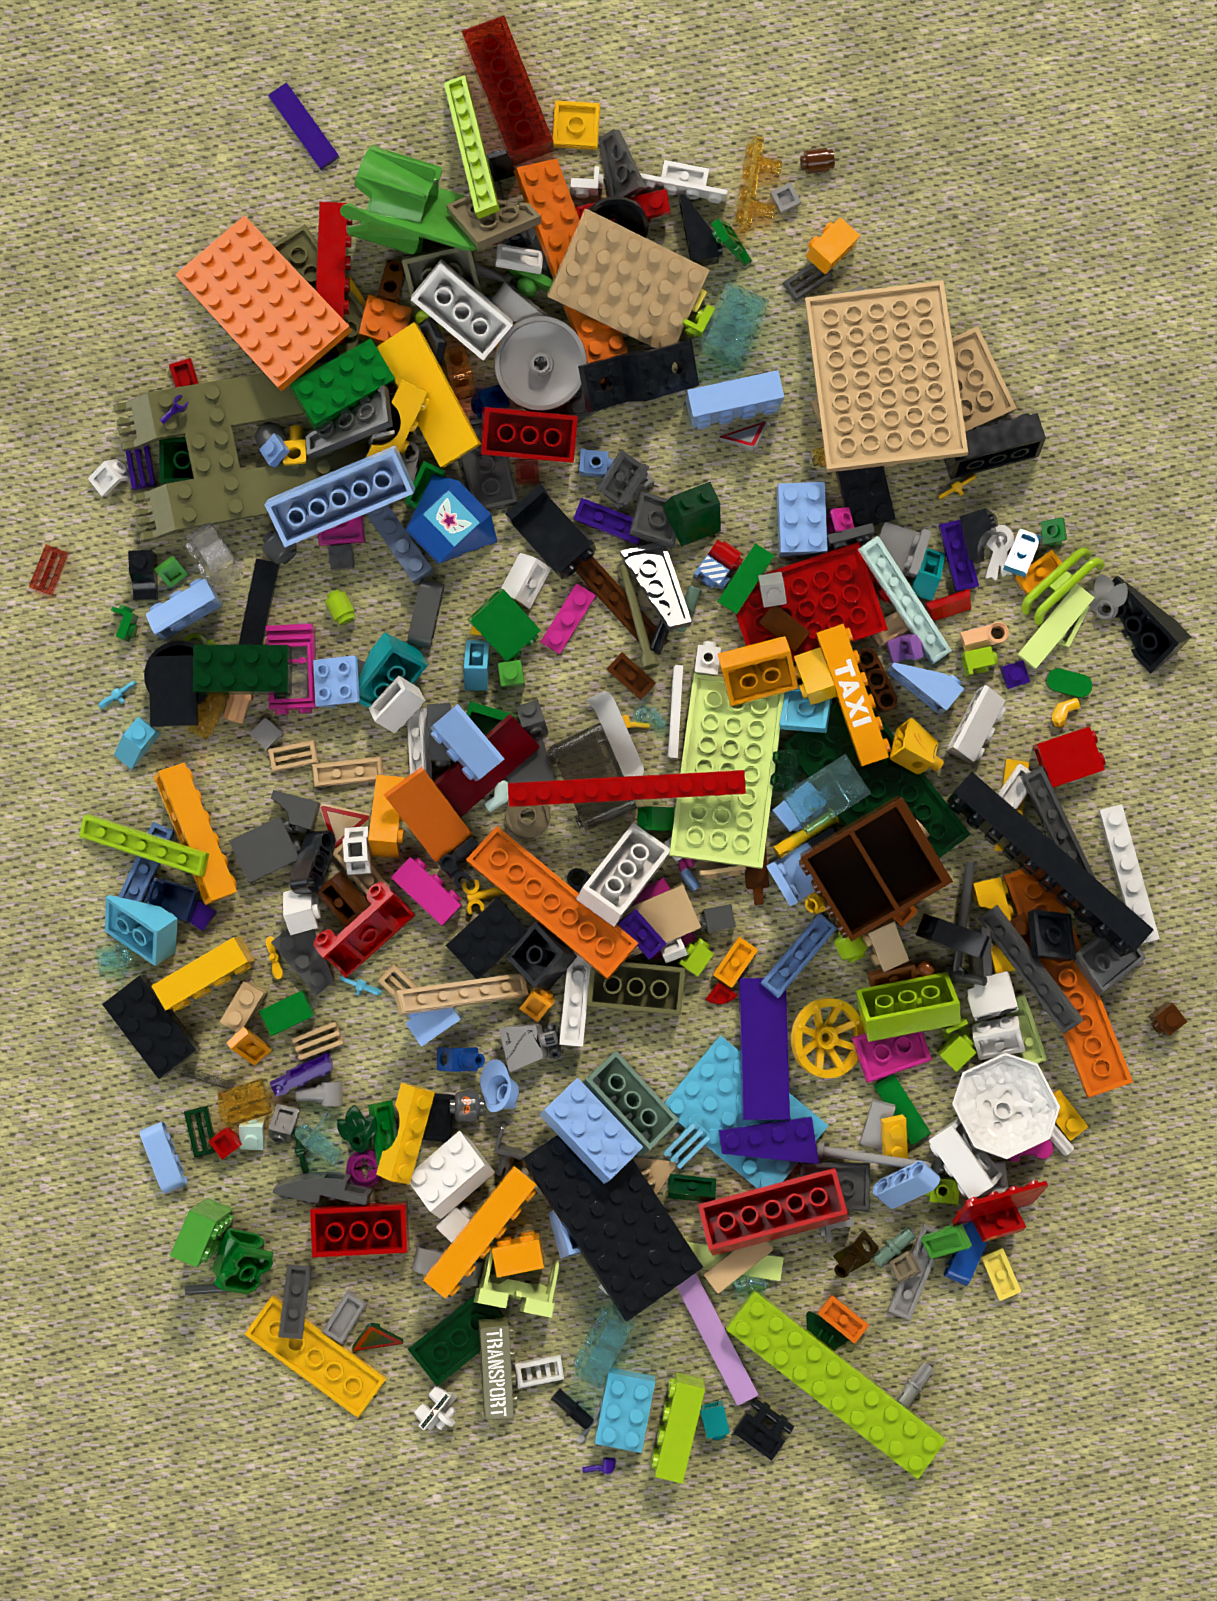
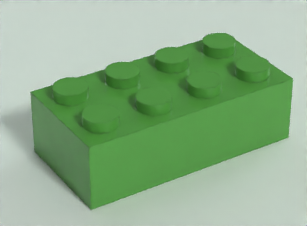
[170,1198,234,1267]

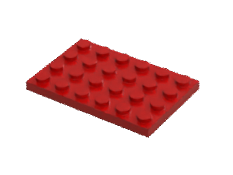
[726,542,888,662]

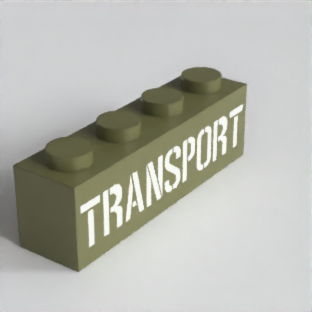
[478,1317,518,1420]

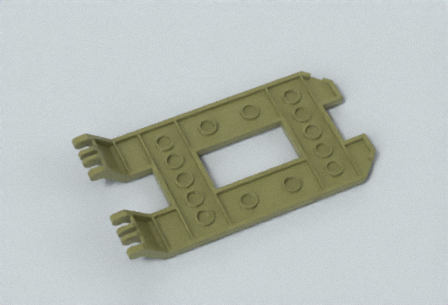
[113,362,390,542]

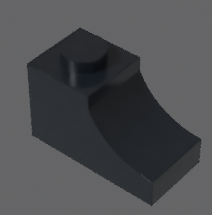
[959,508,998,564]
[128,550,158,601]

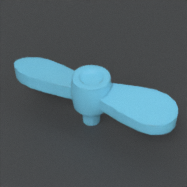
[98,680,136,709]
[340,976,382,996]

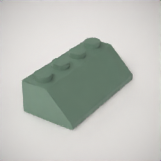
[582,1051,679,1157]

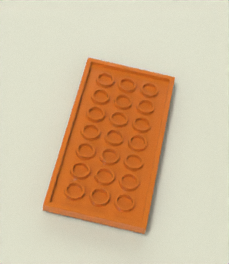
[175,216,352,392]

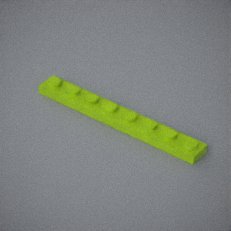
[444,75,500,219]

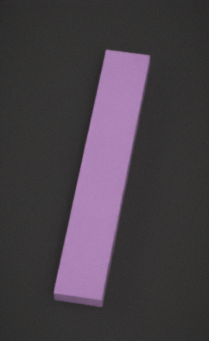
[677,1273,758,1406]

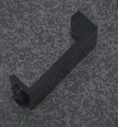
[487,150,532,248]
[505,484,596,579]

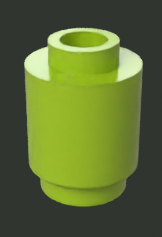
[325,589,356,626]

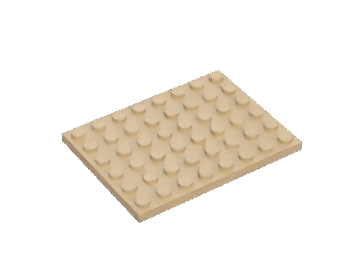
[805,280,968,473]

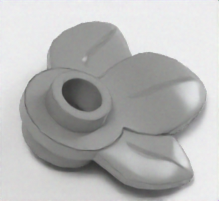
[1086,574,1128,620]

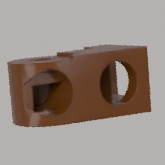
[377,260,405,304]

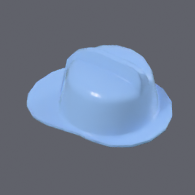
[480,1060,519,1112]

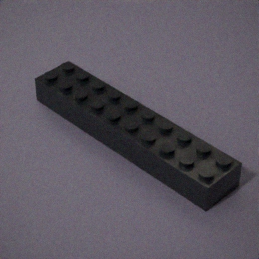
[946,772,1154,956]

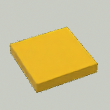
[552,100,600,150]

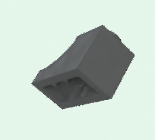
[271,790,321,833]

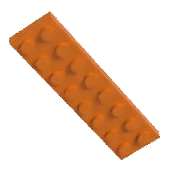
[466,826,638,980]

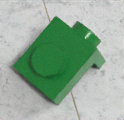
[1041,517,1067,547]
[111,605,138,642]

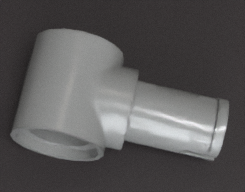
[296,1081,343,1106]

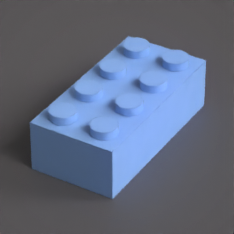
[685,370,784,430]
[539,1078,643,1184]

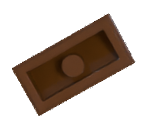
[759,605,810,652]

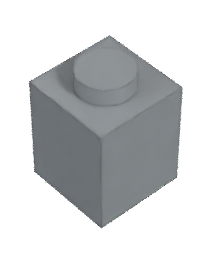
[758,572,787,608]

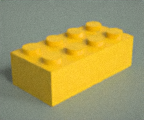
[152,937,255,1012]

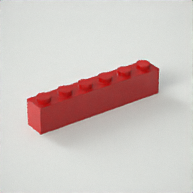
[316,202,353,345]

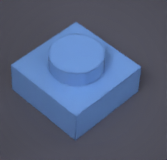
[259,433,290,468]

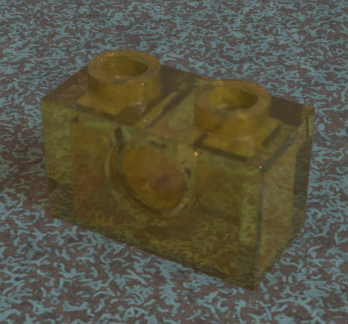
[217,1078,272,1128]

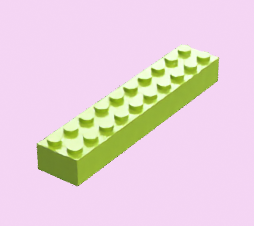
[725,1288,947,1479]

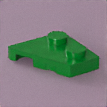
[711,218,752,266]

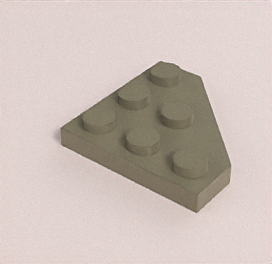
[446,196,542,250]

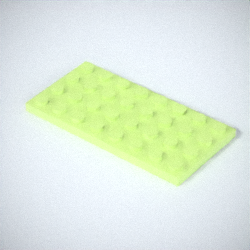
[669,673,785,869]

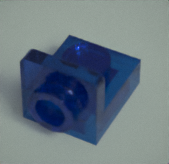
[471,384,510,419]

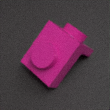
[826,507,855,534]

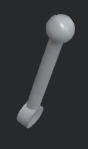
[577,1400,602,1444]

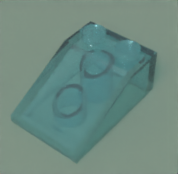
[782,754,871,834]

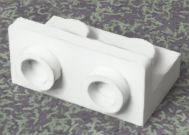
[972,1016,1026,1060]

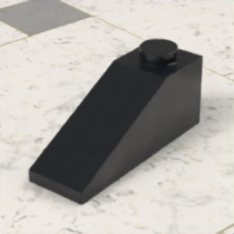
[679,194,723,266]
[916,914,990,959]

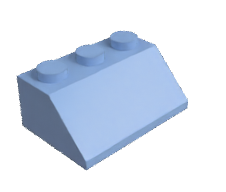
[145,578,223,641]
[430,704,504,781]

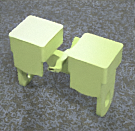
[474,1246,559,1318]

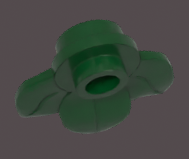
[337,1105,377,1152]

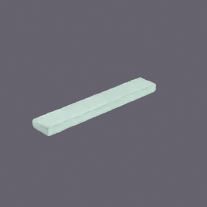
[858,536,952,664]

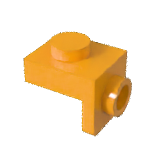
[519,988,555,1022]

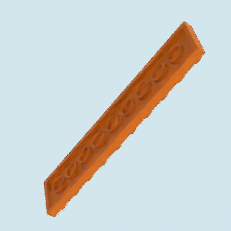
[514,158,628,385]
[1003,870,1133,1098]

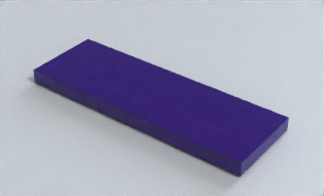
[738,978,790,1120]

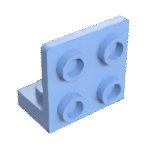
[313,656,360,708]
[766,842,815,907]

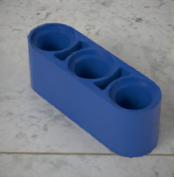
[944,1221,988,1286]

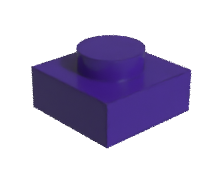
[1000,660,1030,689]

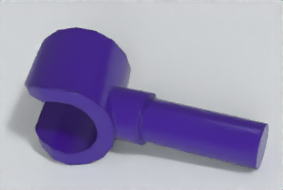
[160,395,188,424]
[582,1457,616,1474]

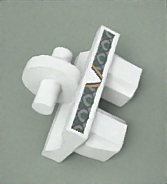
[414,1386,458,1431]

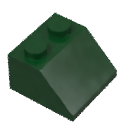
[159,437,194,485]
[662,482,721,547]

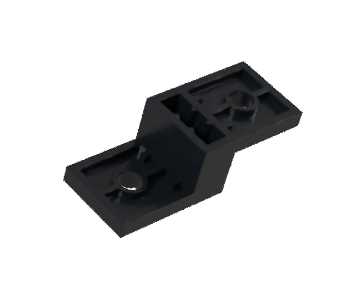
[578,340,699,412]

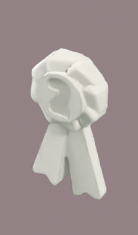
[985,525,1014,580]

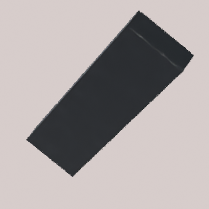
[238,558,280,645]

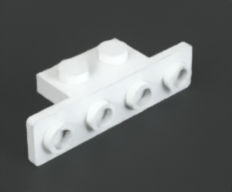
[640,160,728,204]

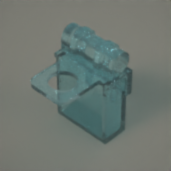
[295,1110,344,1166]

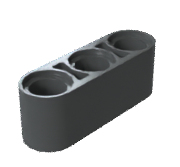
[407,579,444,649]

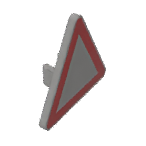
[719,421,767,451]

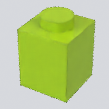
[936,1033,977,1072]

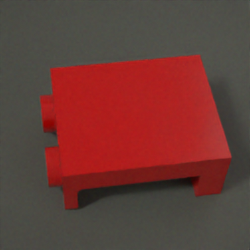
[1033,726,1106,787]

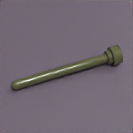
[619,563,660,670]

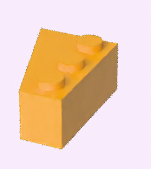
[368,775,405,858]

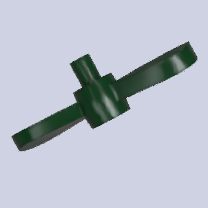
[293,1129,311,1173]

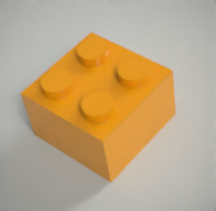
[492,1230,545,1278]

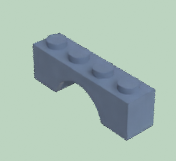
[366,505,434,586]

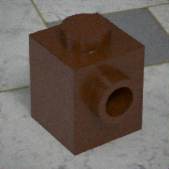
[1148,1002,1188,1036]

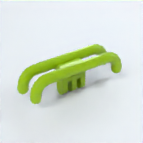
[1021,547,1105,625]

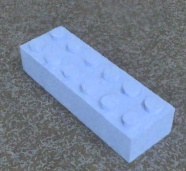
[264,445,415,547]

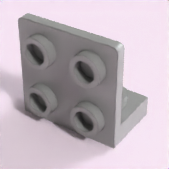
[879,522,932,579]

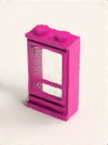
[266,624,318,715]

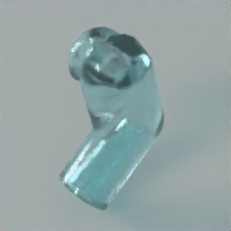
[633,705,668,731]
[731,1276,768,1292]

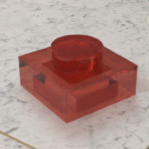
[515,460,539,485]

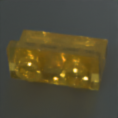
[188,695,229,741]

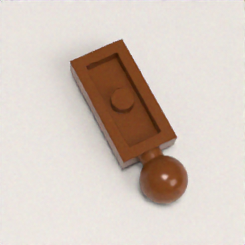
[867,960,936,987]

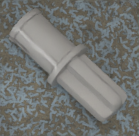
[896,1362,934,1408]

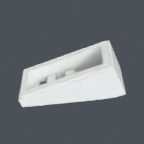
[512,1355,564,1389]

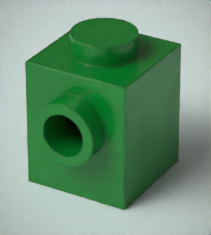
[637,806,674,832]

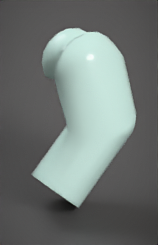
[484,779,509,812]

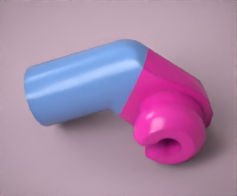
[678,858,700,891]

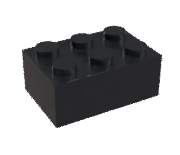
[445,898,528,979]

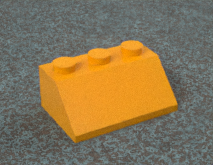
[718,636,798,706]

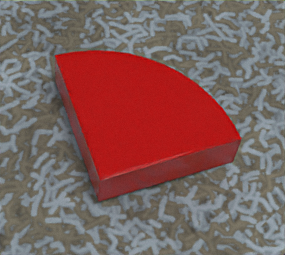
[705,981,737,1004]

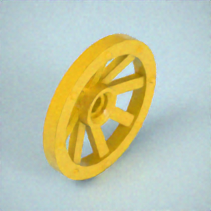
[791,998,864,1078]

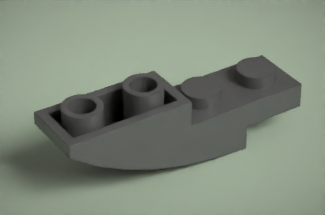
[273,1172,372,1206]

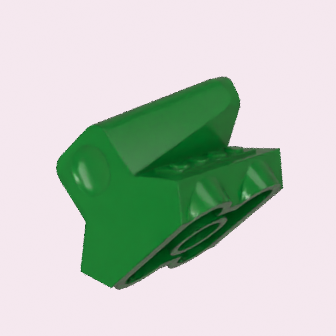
[212,1228,274,1295]

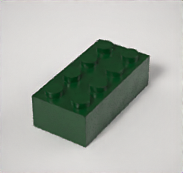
[193,645,292,695]

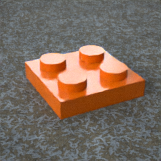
[357,294,412,345]

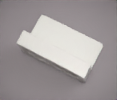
[501,553,551,609]

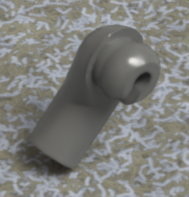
[544,1022,561,1059]

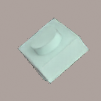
[239,1112,266,1150]

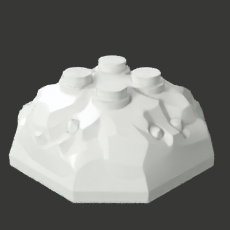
[952,1053,1060,1160]

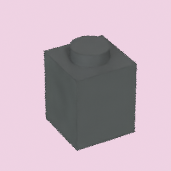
[700,904,736,932]

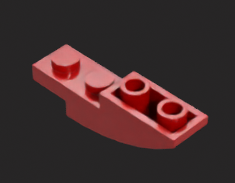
[576,189,671,222]

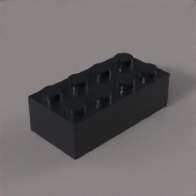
[944,413,1046,480]
[102,975,201,1079]

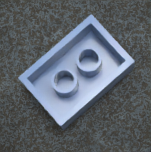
[776,482,828,557]

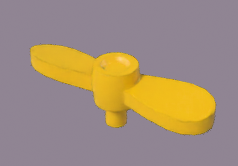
[938,474,976,500]
[266,936,283,979]

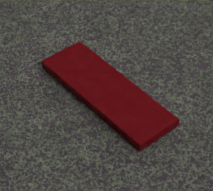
[434,714,540,818]

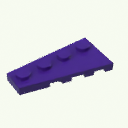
[718,1116,819,1164]

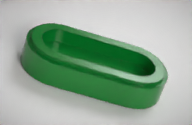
[1046,668,1093,698]

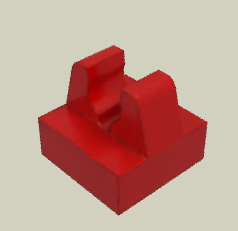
[208,1126,243,1160]

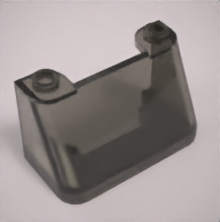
[547,723,637,832]

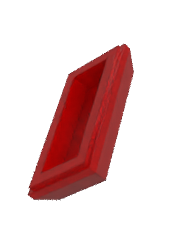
[926,589,972,621]

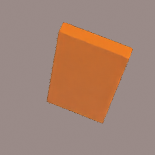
[384,767,473,862]

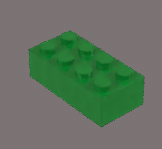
[290,338,395,430]

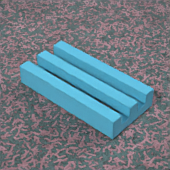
[663,1120,712,1169]

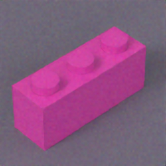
[391,857,463,926]

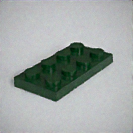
[408,1294,511,1386]

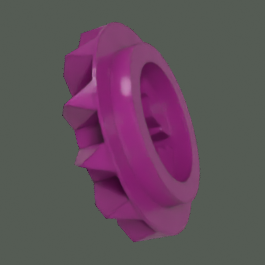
[346,1150,382,1187]

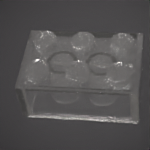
[185,522,245,588]

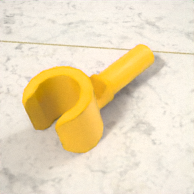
[622,715,650,729]

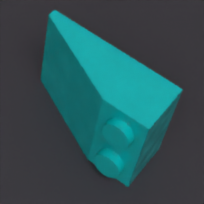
[358,632,428,708]

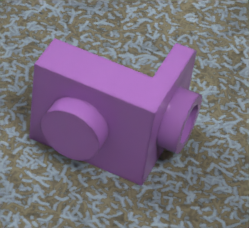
[886,634,924,663]

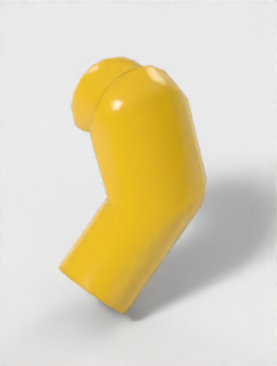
[1051,698,1080,728]

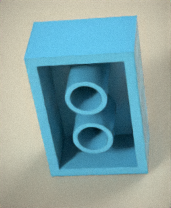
[595,1367,655,1453]

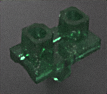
[770,749,802,792]

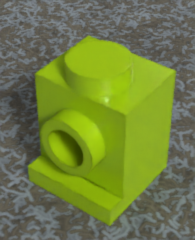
[960,646,998,677]
[676,938,714,976]
[924,1177,960,1205]

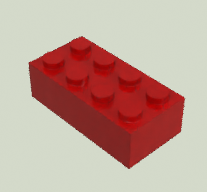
[479,407,578,463]
[310,1201,410,1258]

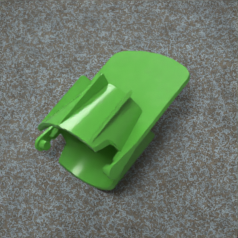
[340,145,478,255]

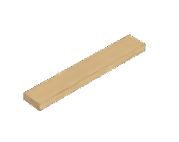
[394,973,529,1016]

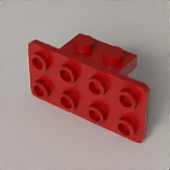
[952,1180,1049,1242]

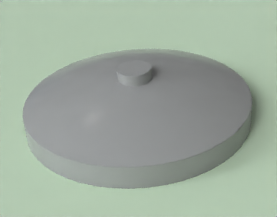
[495,316,588,411]

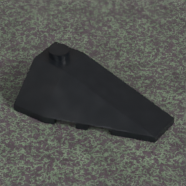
[1109,576,1192,674]

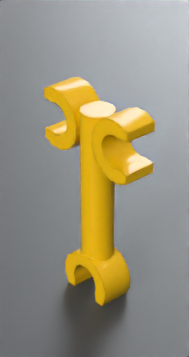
[462,879,505,914]

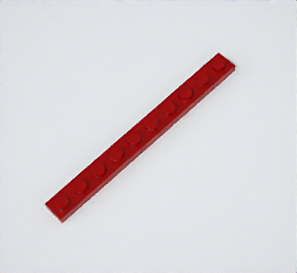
[508,770,746,807]

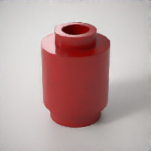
[708,539,744,571]

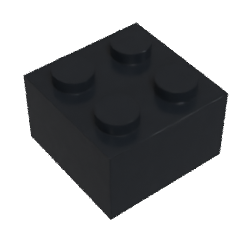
[506,922,577,991]

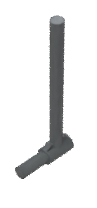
[943,862,988,986]

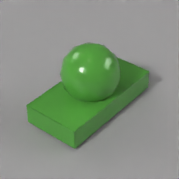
[509,269,553,299]
[921,1224,972,1259]

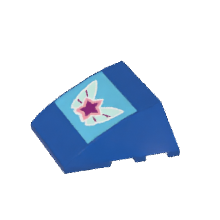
[406,474,497,564]

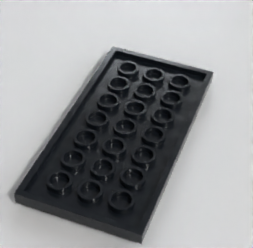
[521,1135,703,1322]

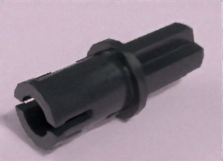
[551,1388,594,1430]

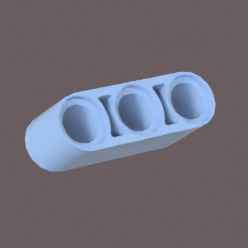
[140,1121,188,1194]
[873,1161,940,1209]

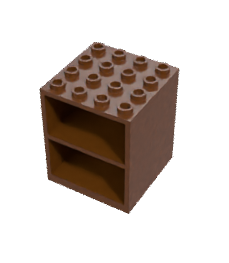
[799,796,953,942]

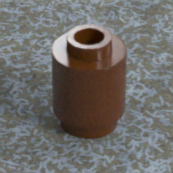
[800,148,835,174]

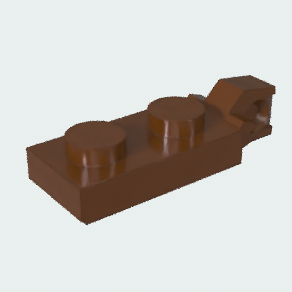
[745,844,769,905]

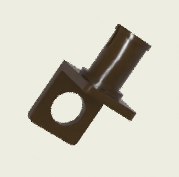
[833,1231,879,1278]

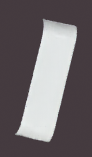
[583,691,644,777]

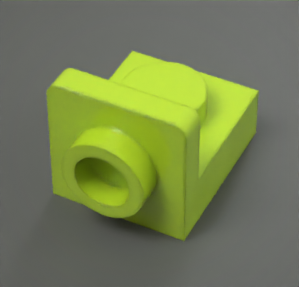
[682,304,715,338]

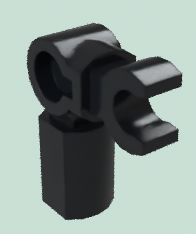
[439,836,479,891]

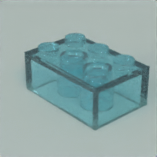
[698,282,770,369]
[573,1303,634,1388]

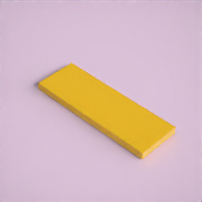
[377,322,481,468]
[244,1295,387,1418]

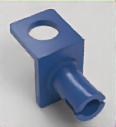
[437,1047,485,1072]

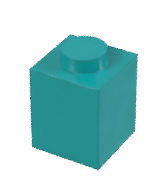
[700,1400,730,1440]

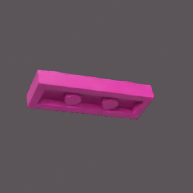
[540,583,596,655]

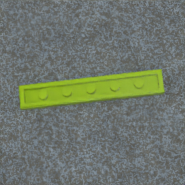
[79,814,210,877]

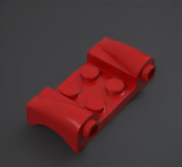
[313,882,416,978]

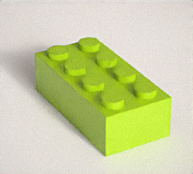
[856,972,961,1042]
[650,1372,705,1484]

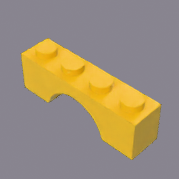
[366,380,429,457]
[972,877,1015,974]
[376,1082,435,1185]

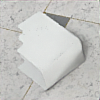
[967,971,1018,1022]

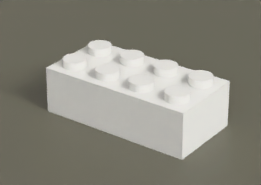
[411,259,513,360]
[576,823,670,927]

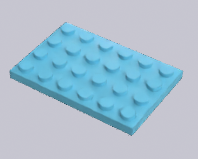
[664,1035,828,1189]

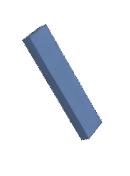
[118,822,175,903]
[760,913,837,998]

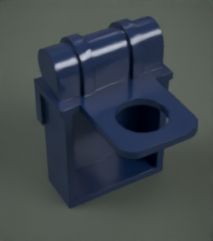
[144,877,200,923]

